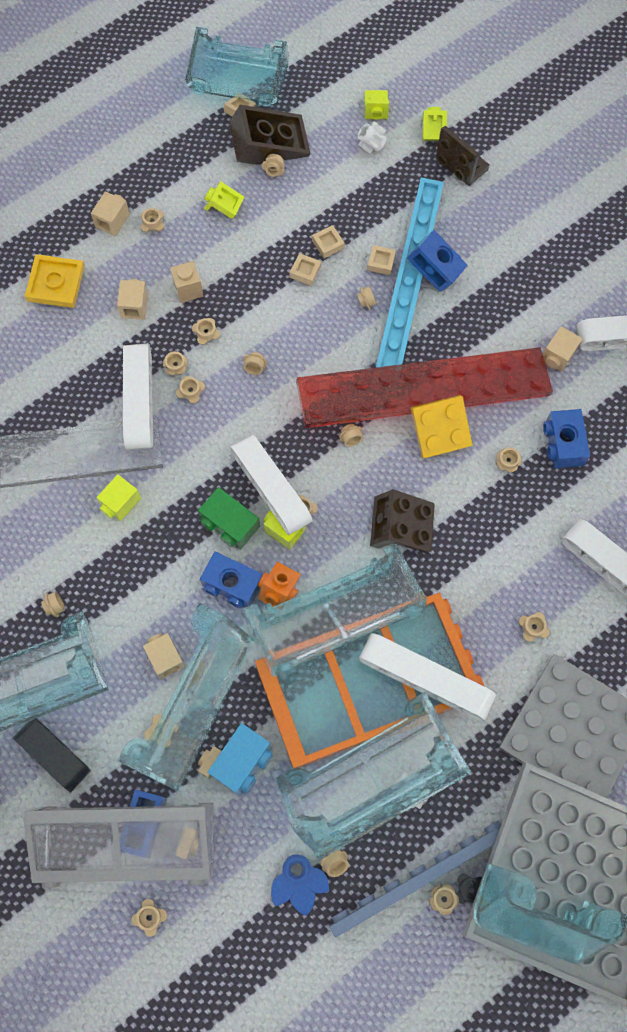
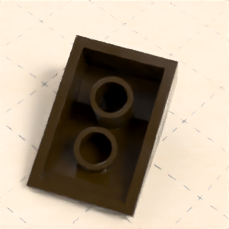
[229,105,311,165]

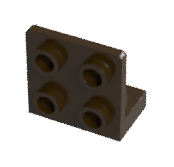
[436,126,490,186]
[370,489,435,553]

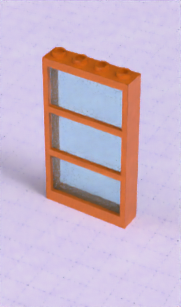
[255,592,485,771]

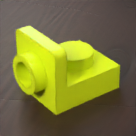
[364,90,389,120]
[421,107,447,141]
[204,181,244,219]

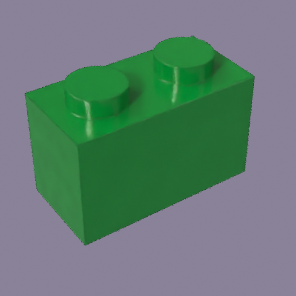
[198,487,260,550]

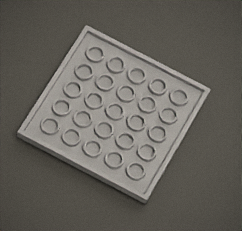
[462,763,627,1007]

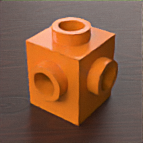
[258,561,301,611]

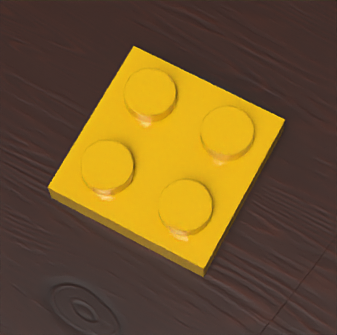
[24,254,85,308]
[411,395,473,458]

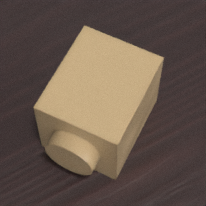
[91,191,130,236]
[170,261,204,303]
[117,279,149,320]
[541,326,583,372]
[143,633,185,680]

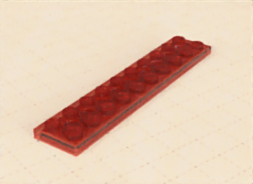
[296,347,553,428]

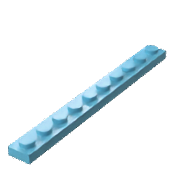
[371,177,444,395]

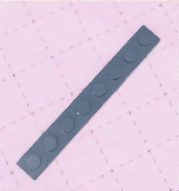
[329,820,501,938]

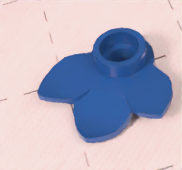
[271,854,329,916]

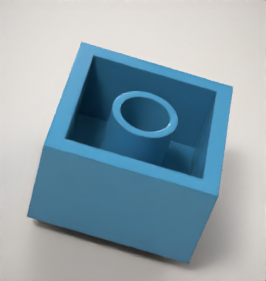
[207,723,273,797]

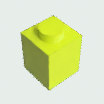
[96,474,141,521]
[263,510,306,550]

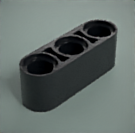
[13,716,91,793]

